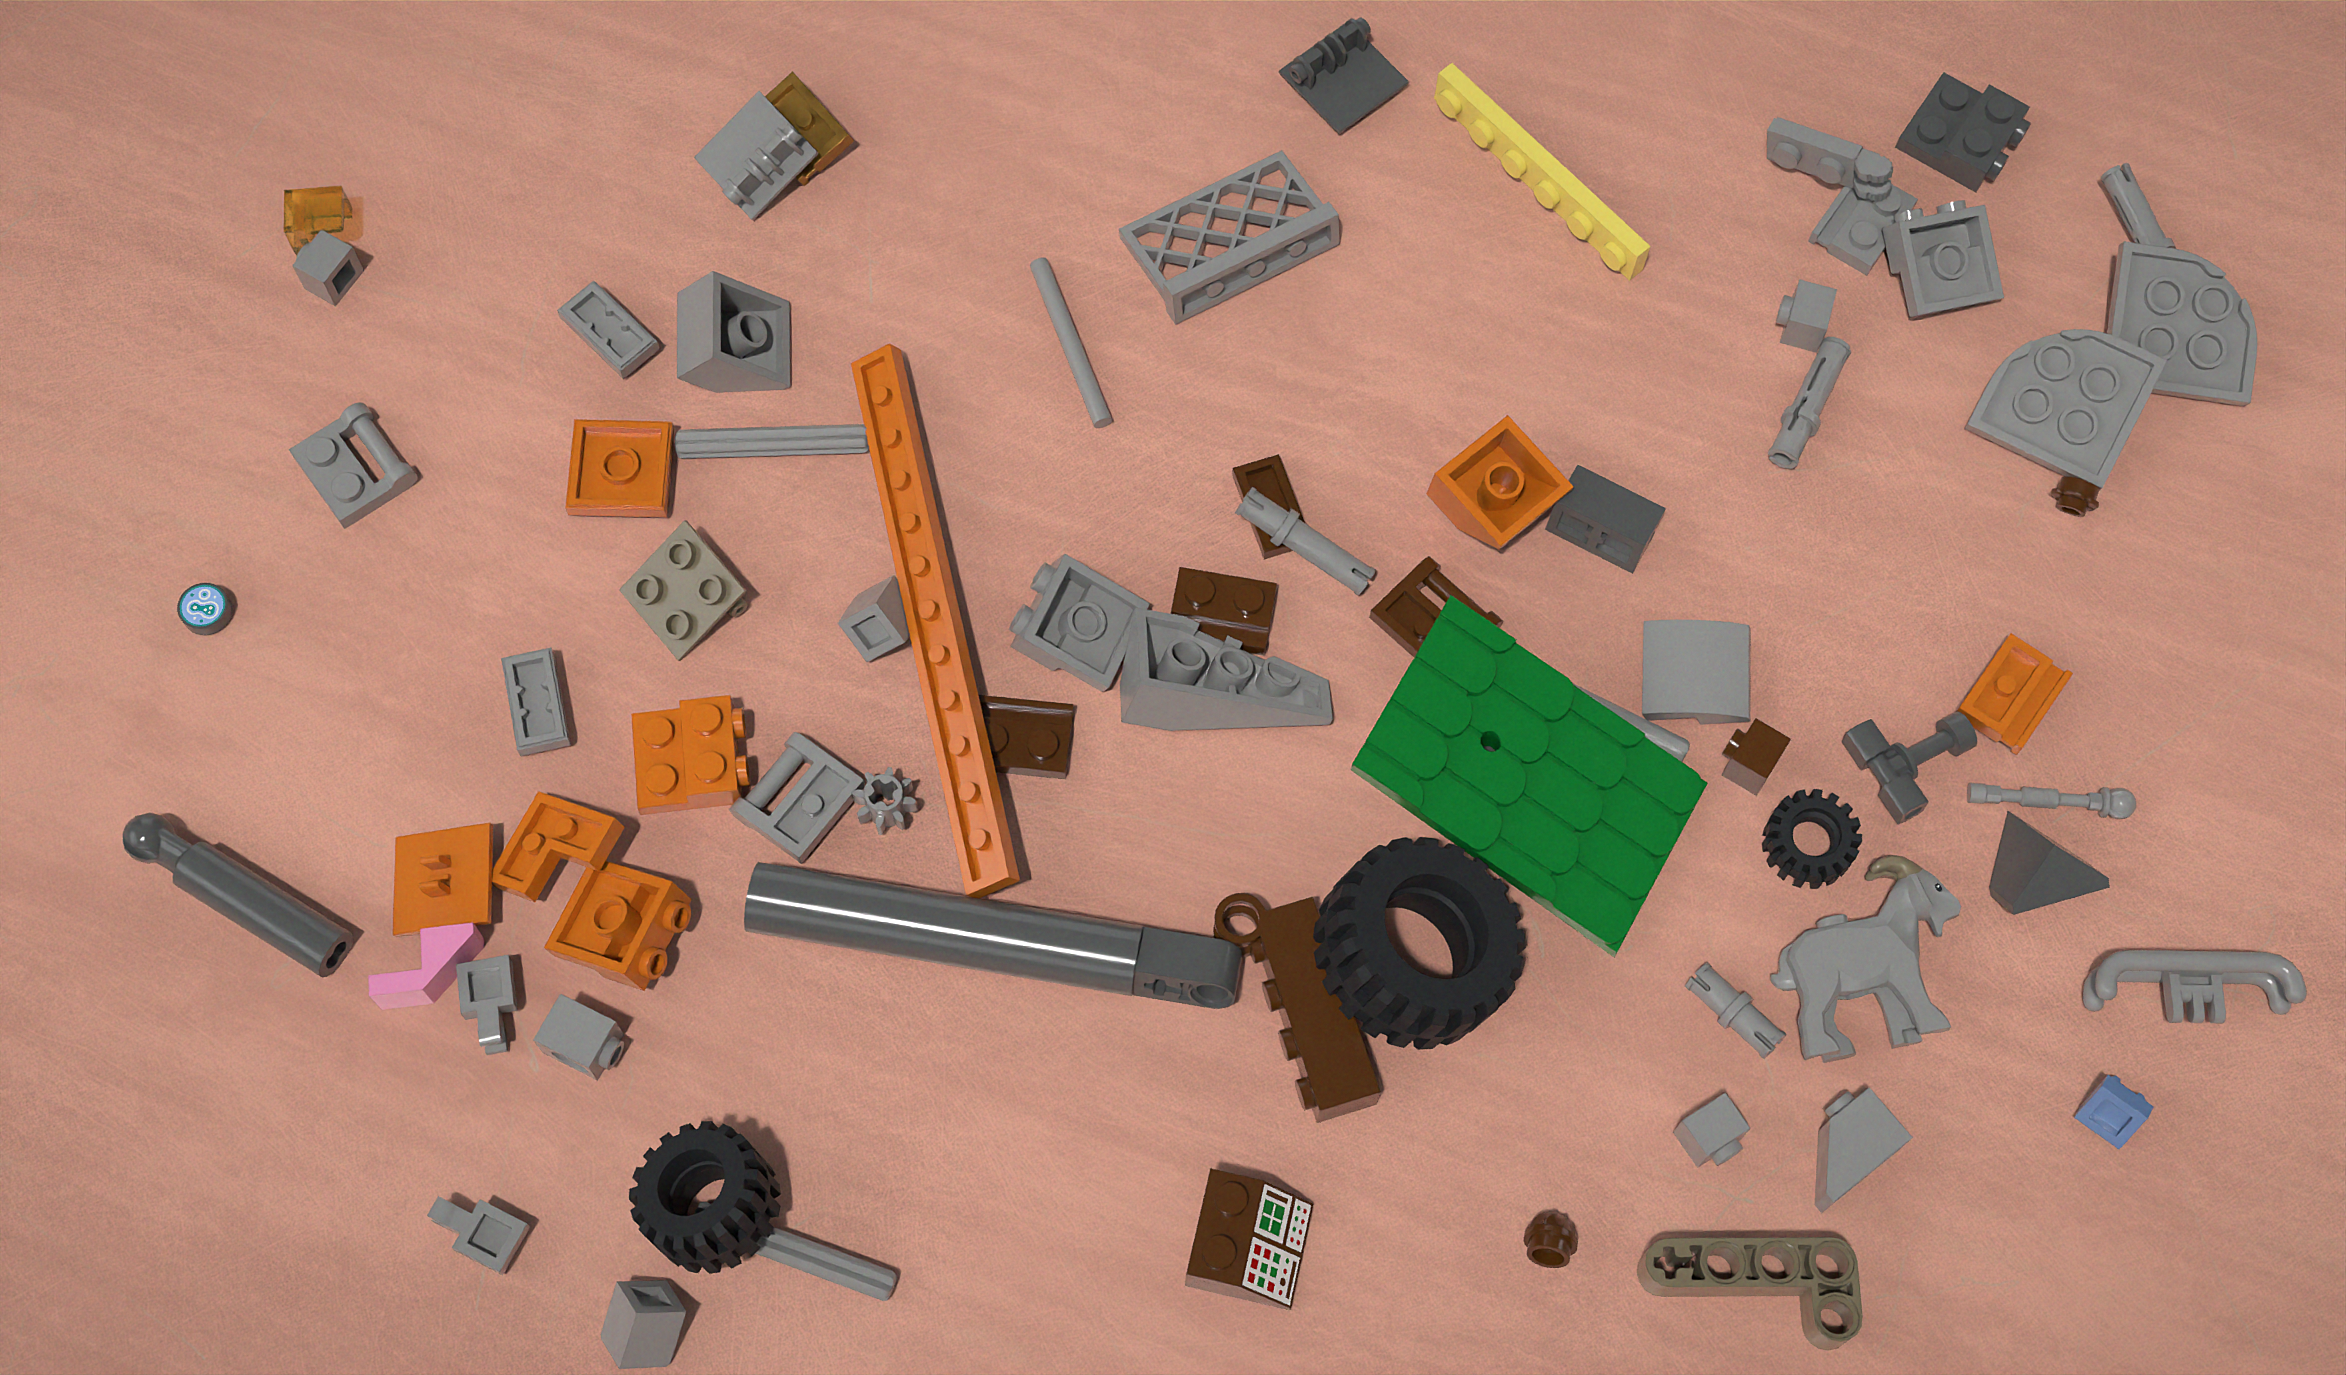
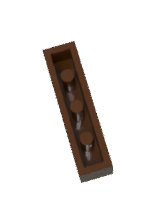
[1213,893,1381,1123]

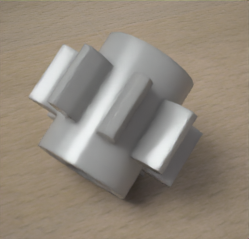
[852,767,918,835]

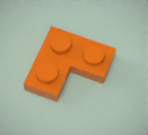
[492,791,625,902]

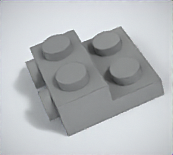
[1882,200,2004,318]
[1009,554,1150,692]

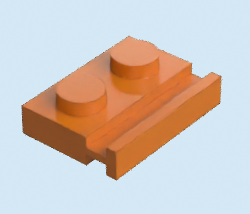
[1957,633,2073,755]

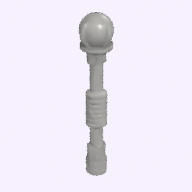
[1967,783,2136,819]

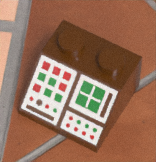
[1185,1168,1313,1310]

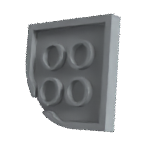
[2107,241,2257,406]
[1965,329,2168,490]

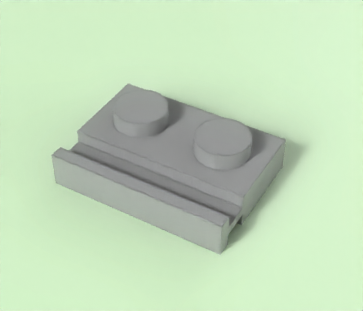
[1808,184,1918,276]

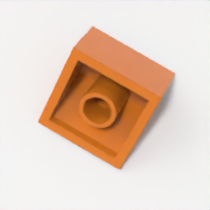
[1426,415,1574,549]

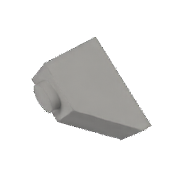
[1815,1088,1913,1213]

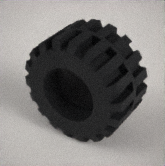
[629,1121,781,1274]

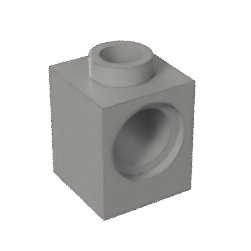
[533,994,624,1081]

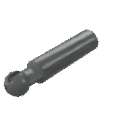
[123,812,353,977]

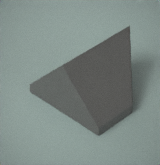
[1989,811,2110,915]

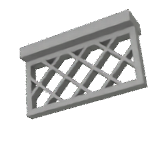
[1119,150,1340,325]

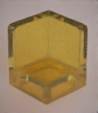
[284,186,353,256]

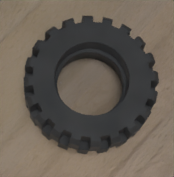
[1313,837,1526,1050]

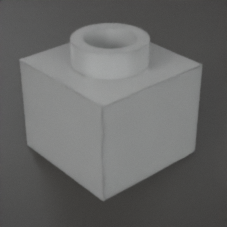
[292,229,364,307]
[1776,279,1837,353]
[1673,1093,1751,1168]

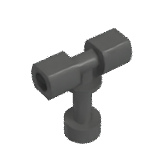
[1842,711,1977,824]

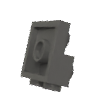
[1895,72,2031,193]

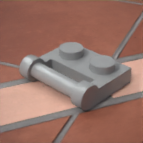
[289,402,417,529]
[729,732,865,864]

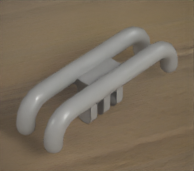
[2083,950,2307,1024]

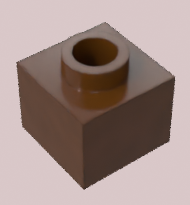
[1722,718,1791,796]

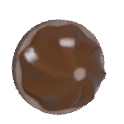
[1523,1212,1578,1268]

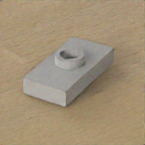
[557,281,659,379]
[501,647,571,756]

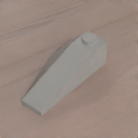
[1120,608,1333,731]

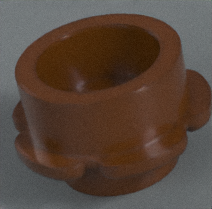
[2051,476,2100,517]

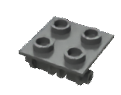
[1279,17,1409,134]

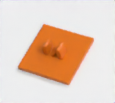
[393,822,493,937]

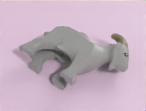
[1770,855,1961,1063]

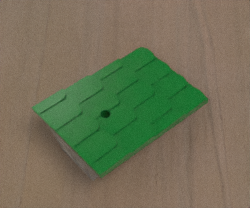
[1351,595,1708,958]

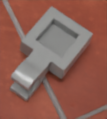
[456,955,518,1055]
[427,1196,530,1276]

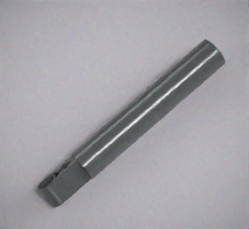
[744,862,1242,1009]

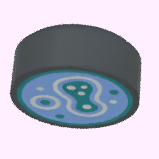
[177,583,233,635]

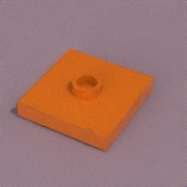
[565,419,675,518]

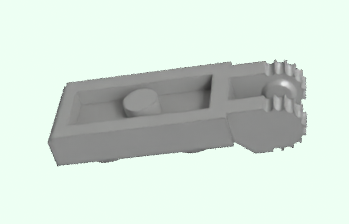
[1767,117,1893,202]

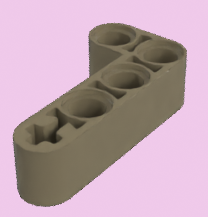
[1637,1237,1863,1350]

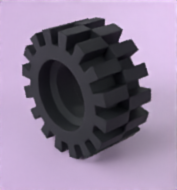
[1762,789,1862,889]

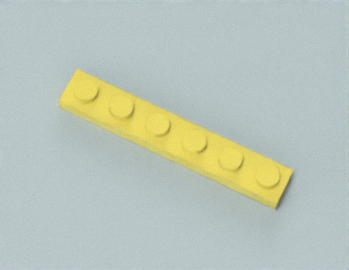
[1434,63,1651,281]

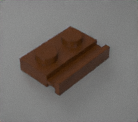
[1171,567,1277,656]
[978,695,1074,779]

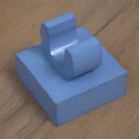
[2074,1075,2154,1149]

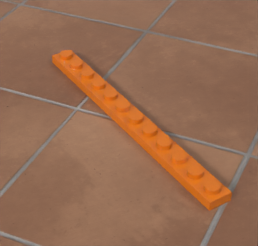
[851,343,1020,898]

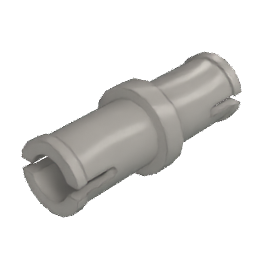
[1685,962,1787,1059]

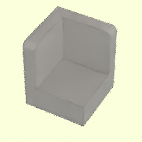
[838,575,909,662]
[601,1280,687,1369]

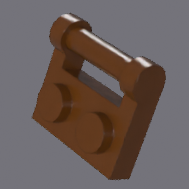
[1369,556,1503,657]

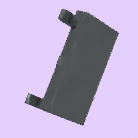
[1545,465,1666,574]

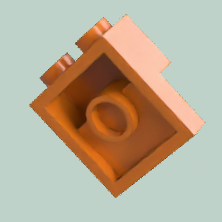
[631,695,750,815]
[544,861,692,991]

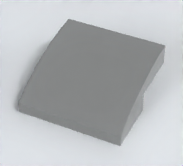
[1642,620,1751,725]

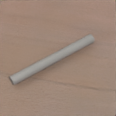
[1030,258,1112,428]

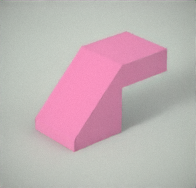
[368,923,484,1010]

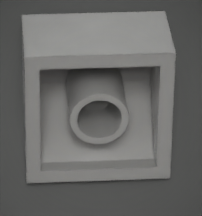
[677,271,790,393]

